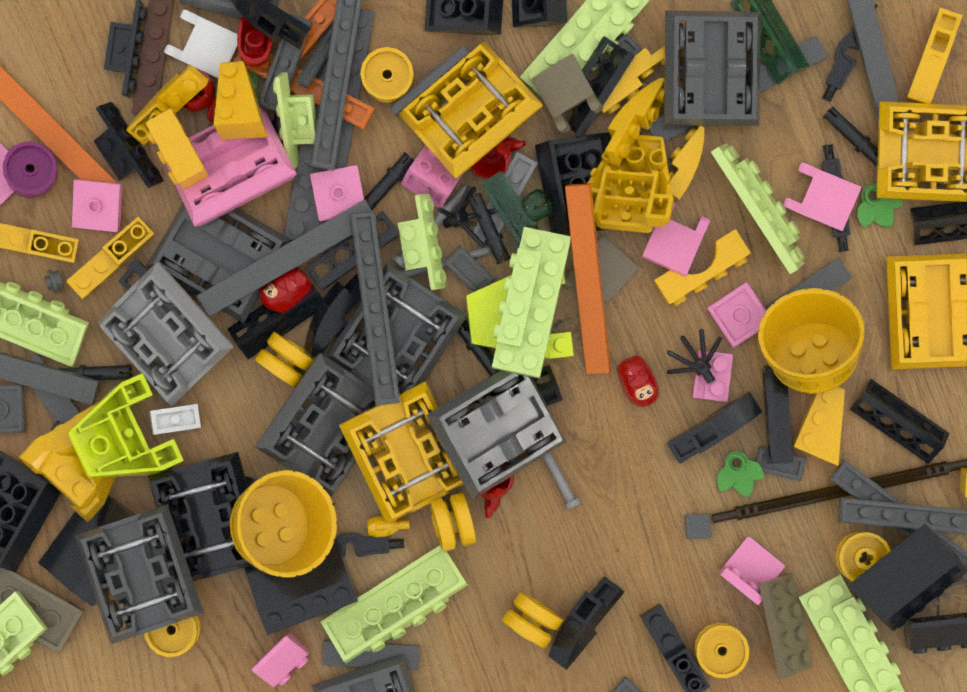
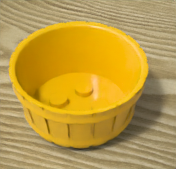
[758,288,864,394]
[230,470,337,577]

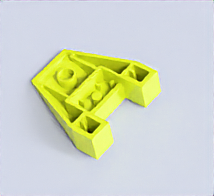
[466,274,574,359]
[67,373,184,478]

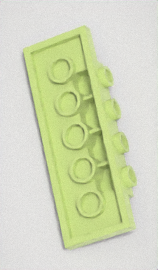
[519,0,650,98]
[711,143,805,274]
[492,227,571,379]
[0,282,89,367]
[321,545,468,663]
[798,574,905,692]
[0,591,48,676]

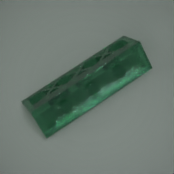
[730,0,810,84]

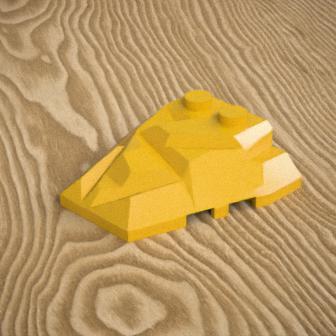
[587,135,674,233]
[18,402,116,522]

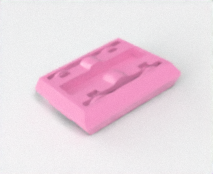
[166,105,297,227]

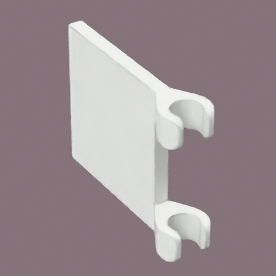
[164,10,238,78]

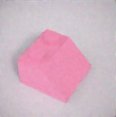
[251,631,310,688]

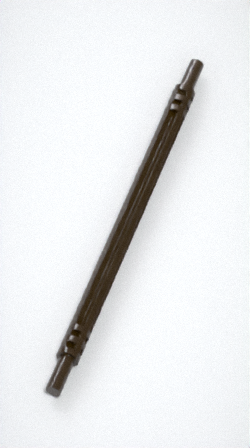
[712,459,967,523]

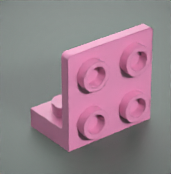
[401,145,465,208]
[718,536,785,605]

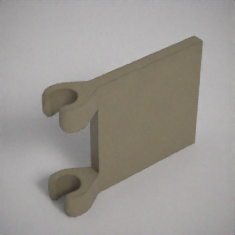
[532,53,603,134]
[562,236,639,306]

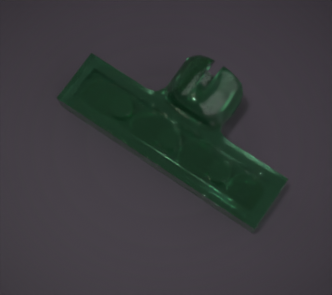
[480,170,553,246]

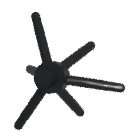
[437,185,498,248]
[667,329,722,384]

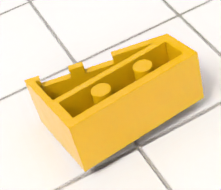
[214,61,268,140]
[145,108,209,190]
[792,387,845,466]

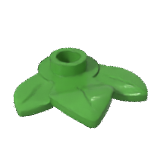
[857,184,903,228]
[717,451,764,498]

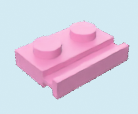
[692,350,733,402]

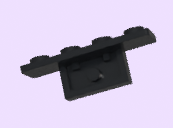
[104,0,147,98]
[94,102,164,188]

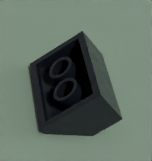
[512,0,567,28]
[903,612,967,654]

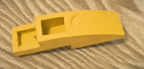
[907,8,963,104]
[600,46,665,115]
[126,64,209,145]
[605,78,665,166]
[669,125,705,201]
[66,217,154,300]
[0,223,79,263]

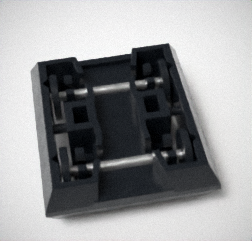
[147,452,252,581]

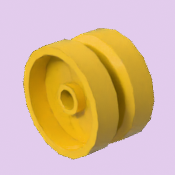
[360,47,414,104]
[254,332,314,388]
[429,492,476,552]
[834,530,891,582]
[501,591,564,649]
[144,606,201,657]
[693,622,749,678]

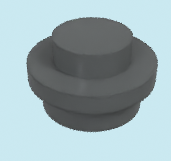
[44,270,63,293]

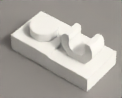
[149,404,201,435]

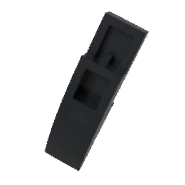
[231,0,311,49]
[304,273,361,358]
[667,391,762,464]
[548,576,624,670]
[639,603,710,692]

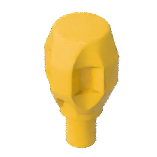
[367,516,410,537]

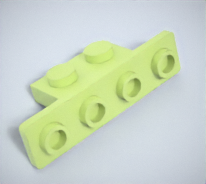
[273,72,317,169]
[398,193,446,290]

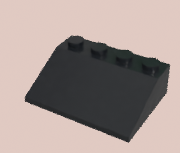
[424,0,503,35]
[535,132,611,236]
[0,451,61,572]
[38,494,136,607]
[849,524,967,631]
[244,536,359,635]

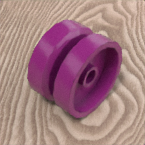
[3,141,58,199]

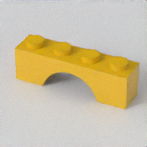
[653,229,751,306]

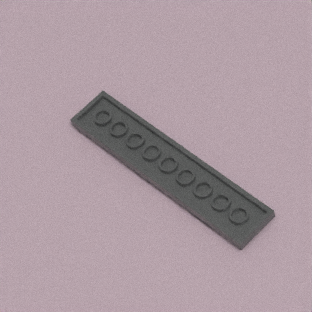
[284,9,375,248]

